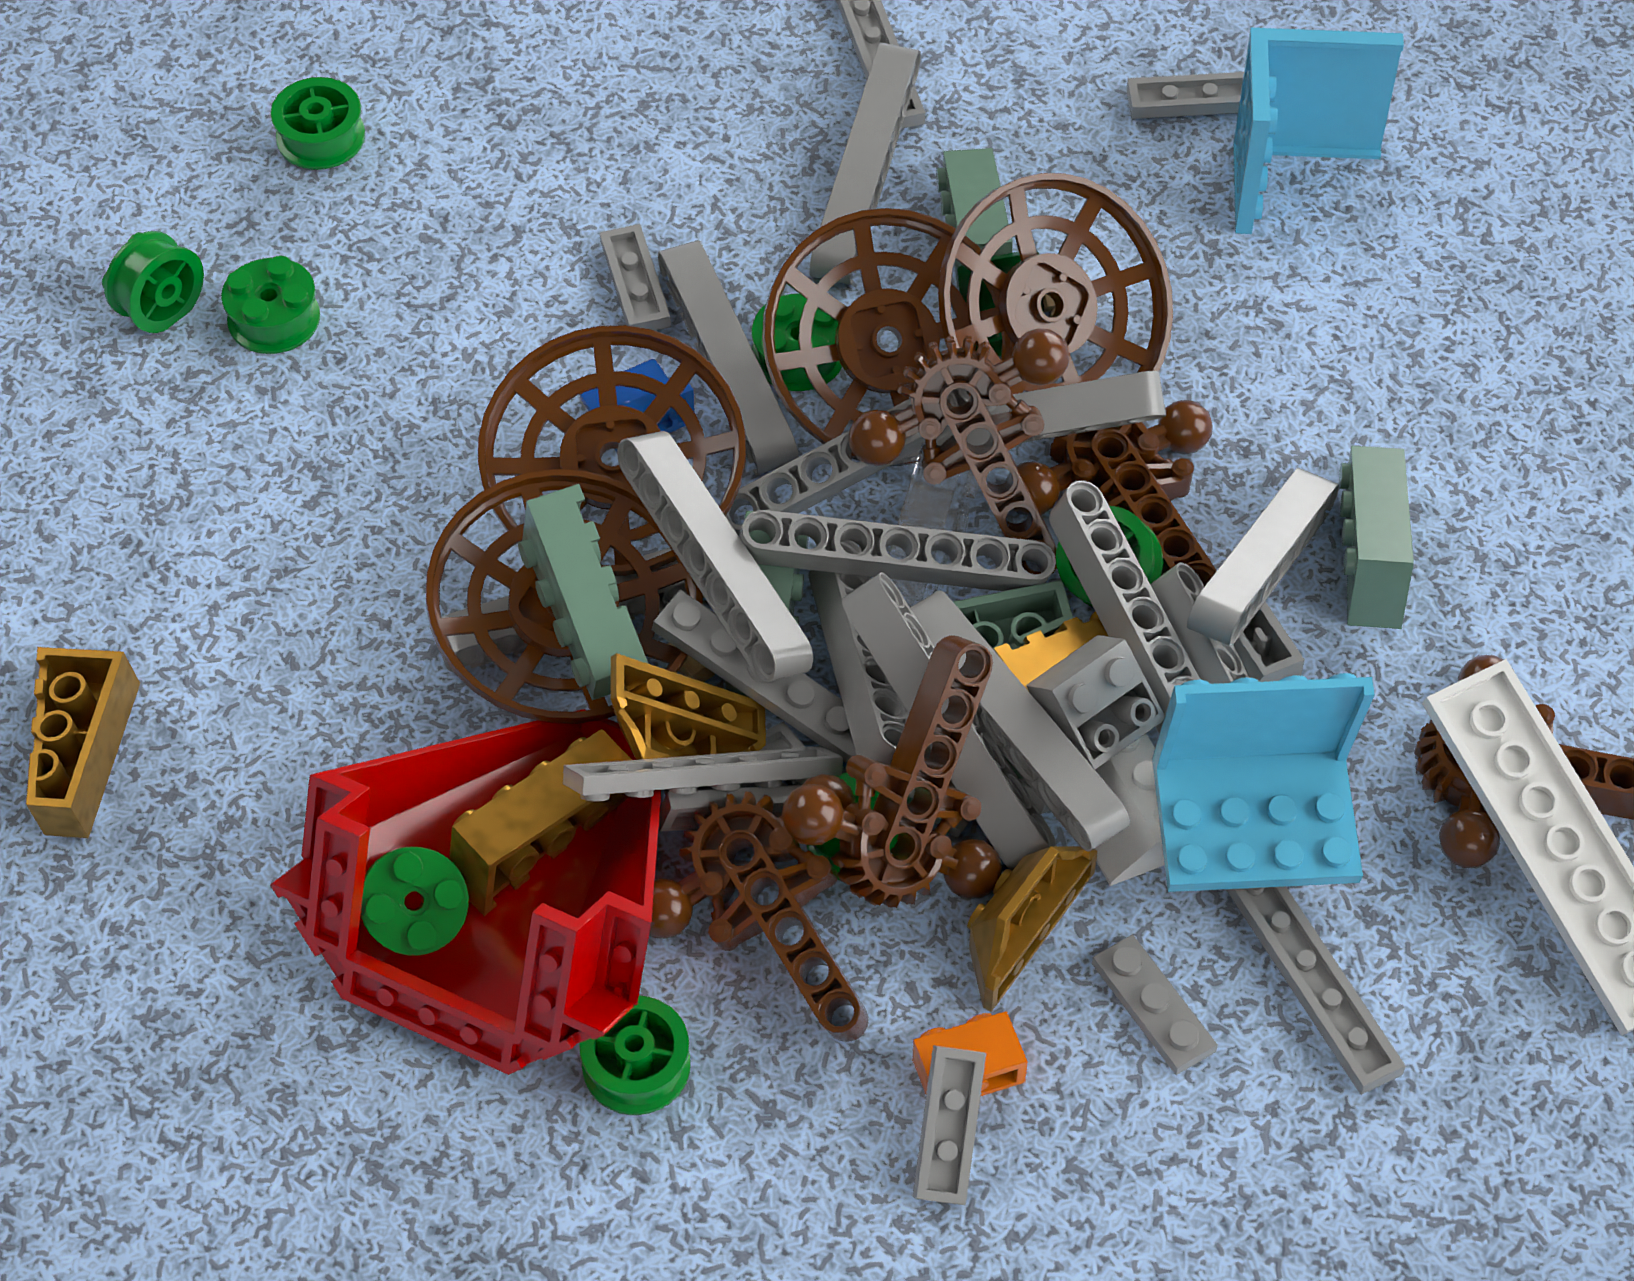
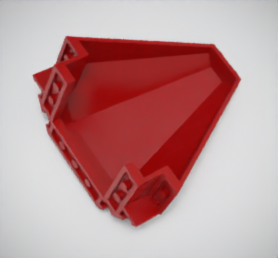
[270,709,661,1075]

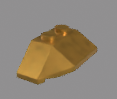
[611,653,766,760]
[967,846,1098,1012]

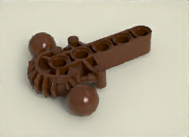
[848,328,1070,575]
[1005,400,1217,587]
[782,635,1003,908]
[1414,655,1634,868]
[649,774,869,1042]

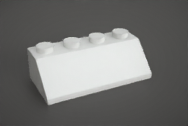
[1094,733,1165,886]

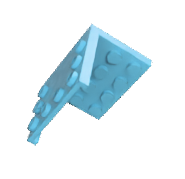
[1233,27,1404,234]
[1152,673,1375,892]

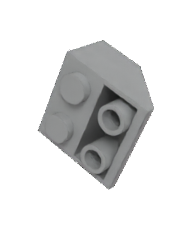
[1233,601,1305,682]
[1026,635,1165,770]

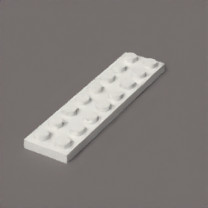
[1422,659,1634,1036]

